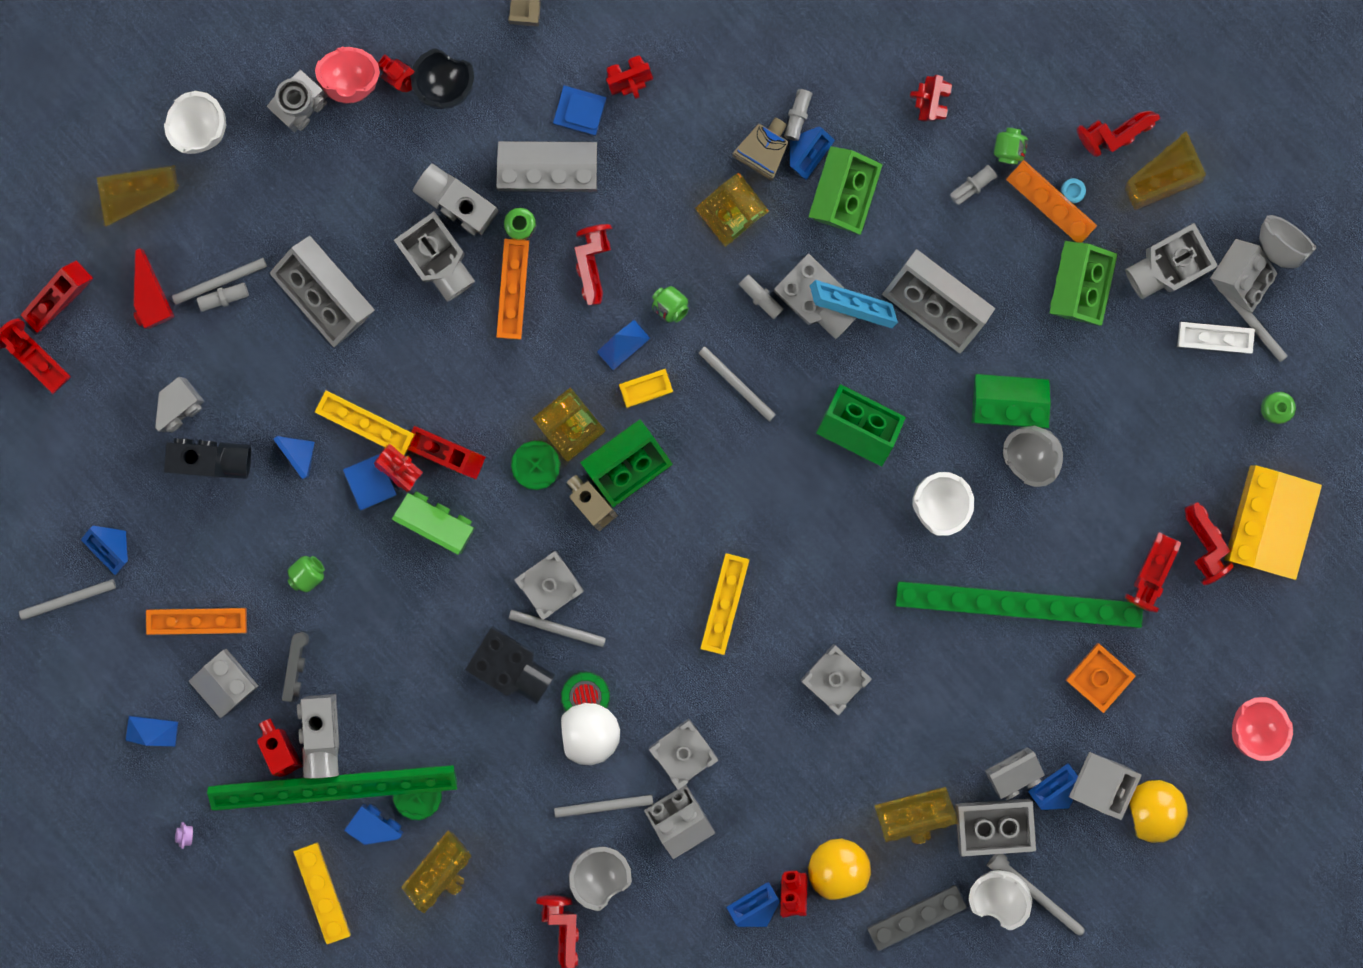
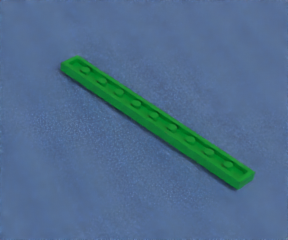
[895,581,1143,628]
[207,765,457,811]

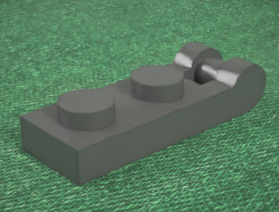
[282,632,309,702]

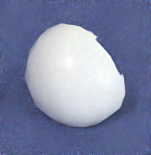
[164,91,226,154]
[912,472,974,535]
[561,703,620,765]
[969,870,1032,930]

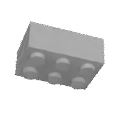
[955,799,1036,856]

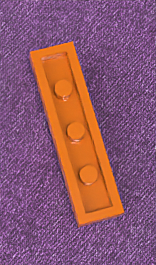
[1006,160,1097,243]
[496,239,529,340]
[146,608,247,635]

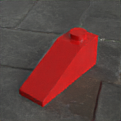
[133,248,175,329]
[21,260,93,333]
[408,426,486,479]

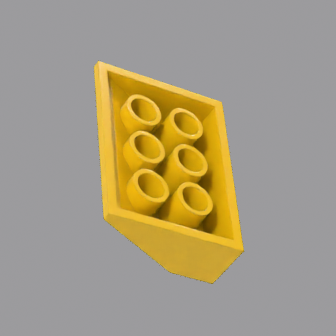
[1224,465,1322,580]

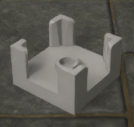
[514,551,584,620]
[801,644,872,715]
[649,718,718,790]

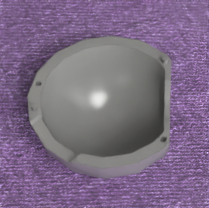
[1259,215,1316,268]
[1003,426,1063,487]
[569,847,632,911]

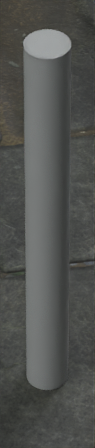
[172,258,267,305]
[1224,295,1287,362]
[698,346,776,421]
[19,579,116,620]
[509,610,606,647]
[554,795,653,818]

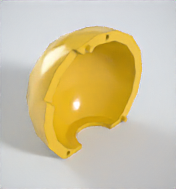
[1129,780,1188,843]
[808,838,871,900]

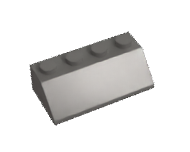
[497,141,597,192]
[270,236,375,347]
[882,249,995,354]

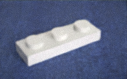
[1177,322,1255,354]

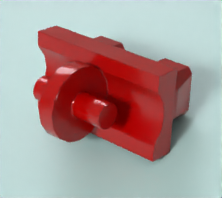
[377,55,415,92]
[606,55,653,99]
[910,75,952,121]
[374,444,423,492]
[780,871,807,918]

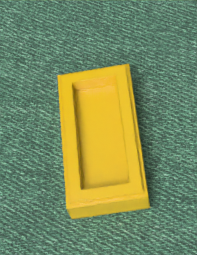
[619,369,673,408]

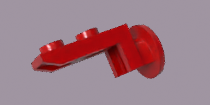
[1076,110,1161,157]
[574,224,613,305]
[0,318,71,394]
[1185,502,1234,585]
[1125,532,1181,613]
[536,895,579,968]

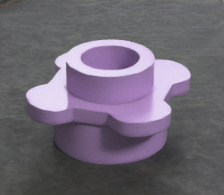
[175,822,193,849]

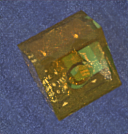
[695,173,769,247]
[532,387,606,462]

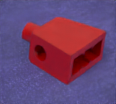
[257,719,303,778]

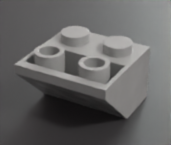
[1210,239,1278,313]
[155,377,205,433]
[1069,752,1142,820]
[644,785,715,859]

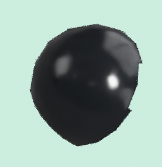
[410,48,474,109]

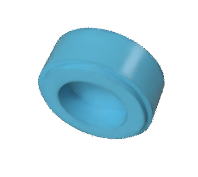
[1060,178,1086,204]

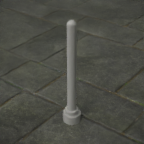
[987,854,1085,935]

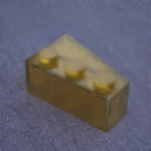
[1125,131,1206,210]
[97,165,179,227]

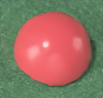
[315,47,380,104]
[1232,697,1293,761]

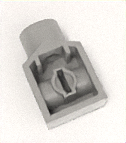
[267,70,328,133]
[413,163,499,235]
[394,212,475,302]
[1125,223,1218,299]
[773,253,856,339]
[297,694,339,778]

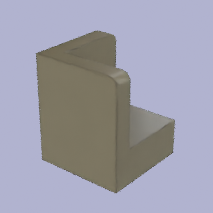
[508,0,541,27]

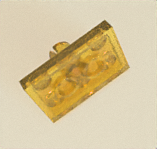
[874,787,958,844]
[401,830,472,914]

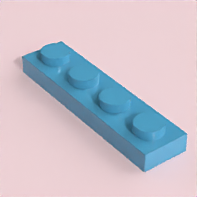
[810,280,898,328]

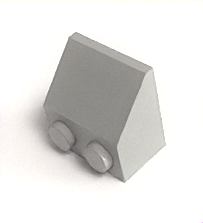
[189,649,258,718]
[985,747,1045,800]

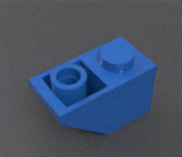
[344,804,404,845]

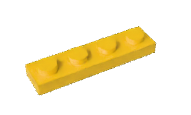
[315,390,415,456]
[700,553,750,655]
[293,842,351,944]

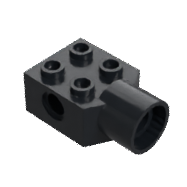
[164,438,252,479]
[465,626,555,704]

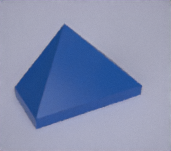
[790,127,835,180]
[597,320,650,370]
[274,436,315,479]
[81,526,128,575]
[126,716,178,747]
[1028,764,1078,810]
[727,882,780,927]

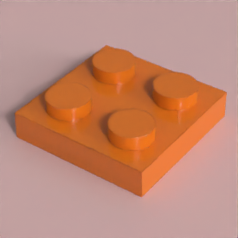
[1066,643,1136,713]

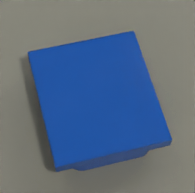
[553,86,606,136]
[343,454,397,510]

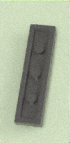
[867,885,967,951]

